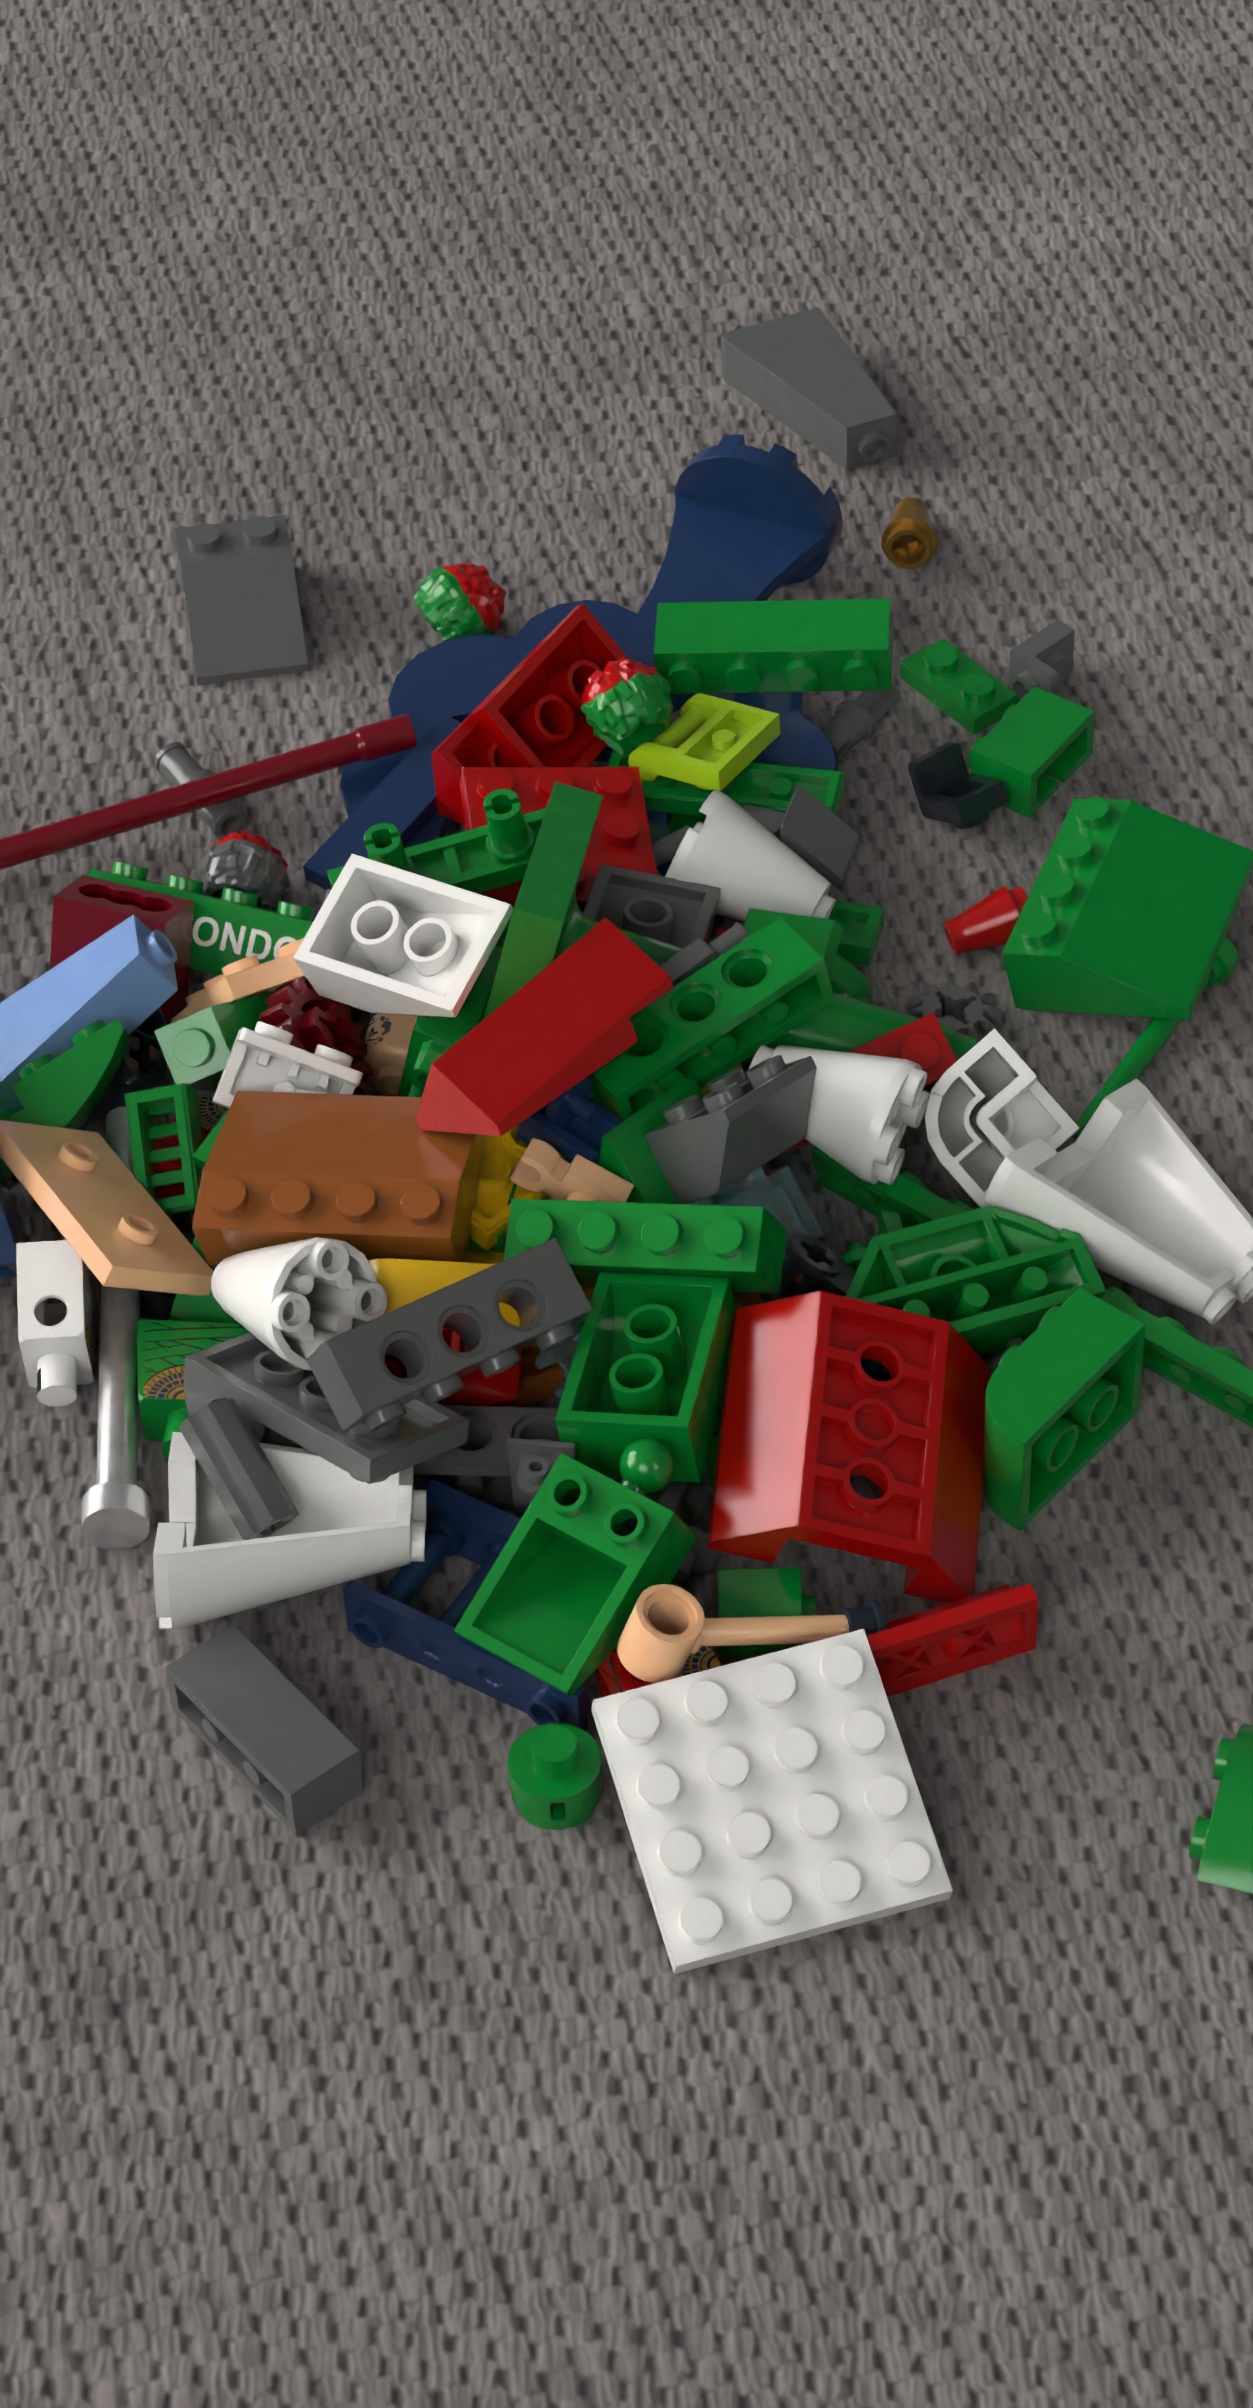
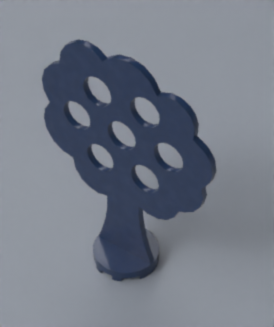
[339,434,843,937]

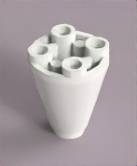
[746,1045,930,1185]
[211,1237,387,1370]

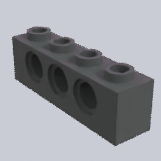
[306,1238,592,1432]

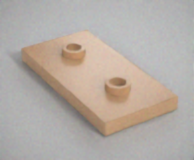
[0,1120,213,1296]

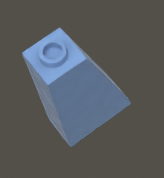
[0,915,178,1114]

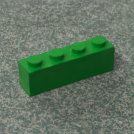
[654,598,893,694]
[503,1199,787,1293]

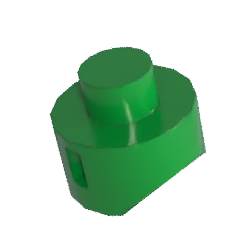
[507,1723,604,1830]

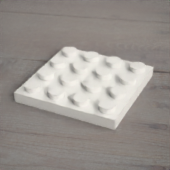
[591,1629,953,1974]

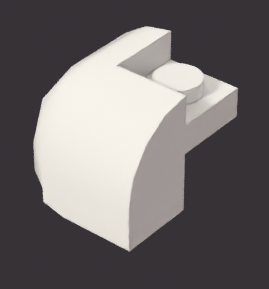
[925,1028,1080,1208]

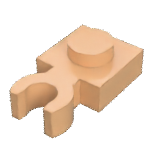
[510,1138,634,1202]

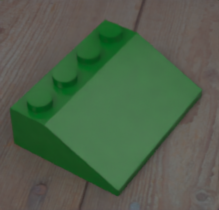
[1002,797,1253,1020]

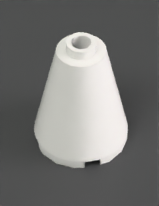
[665,790,836,922]

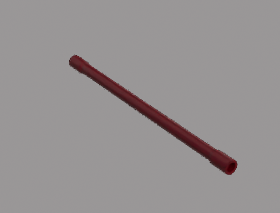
[0,713,417,870]

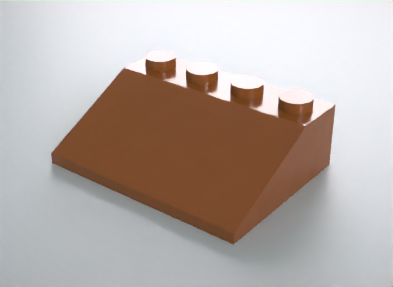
[192,1091,486,1266]

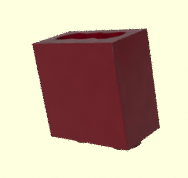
[50,875,194,1025]

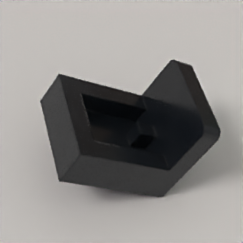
[908,742,1009,829]

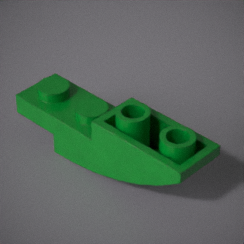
[0,1018,131,1191]

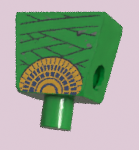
[137,1319,249,1459]

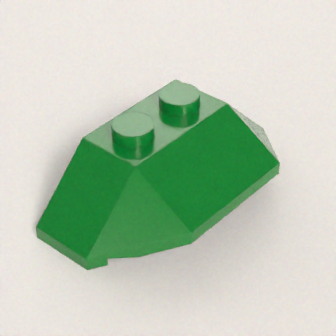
[845,1205,1106,1368]

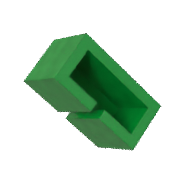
[968,686,1094,818]

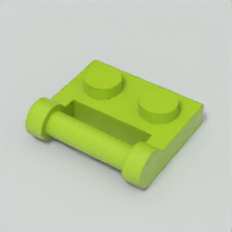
[628,693,781,791]

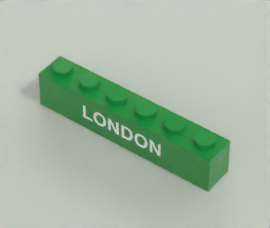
[88,861,377,1014]

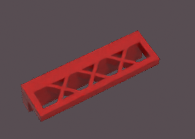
[866,1583,1038,1697]

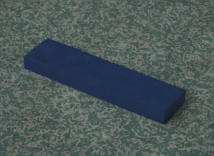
[303,715,462,890]

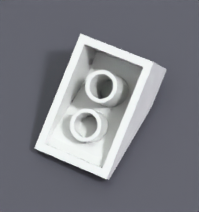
[293,854,513,1017]

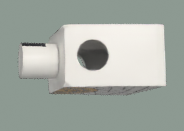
[16,1240,96,1407]

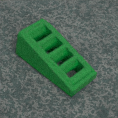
[125,1083,202,1216]

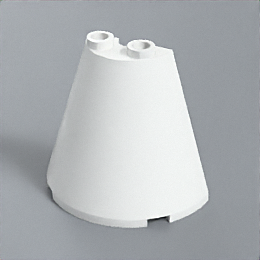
[984,1078,1253,1325]
[153,1432,427,1630]

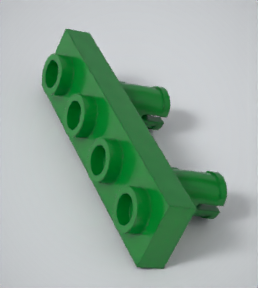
[327,789,546,893]

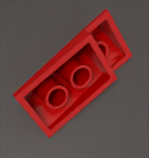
[431,603,629,825]
[415,917,674,1136]

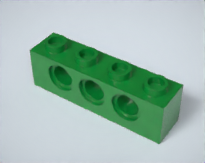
[588,917,835,1120]

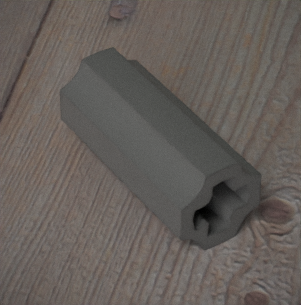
[179,1397,299,1540]

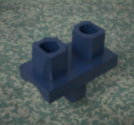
[517,1077,624,1165]

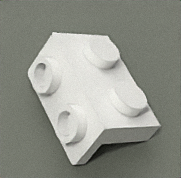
[212,1021,363,1109]

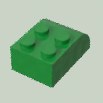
[555,1272,734,1483]
[982,1288,1146,1531]

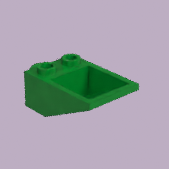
[454,1438,697,1697]

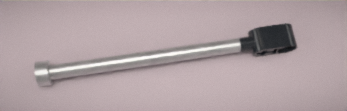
[81,1008,167,1549]

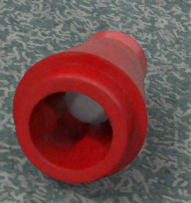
[943,886,1028,956]

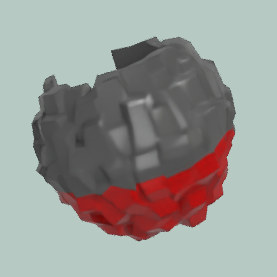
[196,831,290,911]

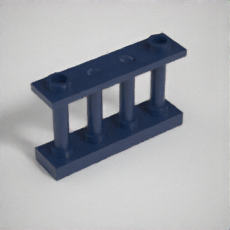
[343,1479,588,1731]

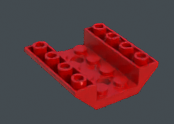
[707,1291,991,1603]

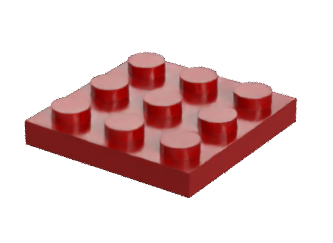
[459,767,657,912]

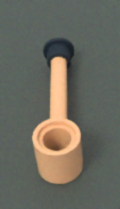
[617,1584,887,1683]

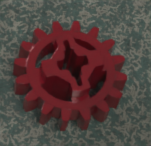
[259,977,374,1095]

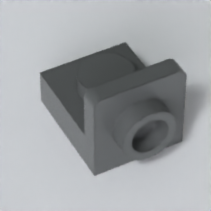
[1008,619,1075,703]

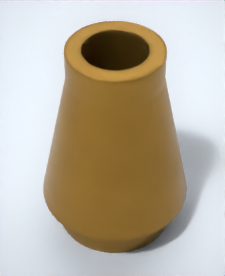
[881,497,937,569]

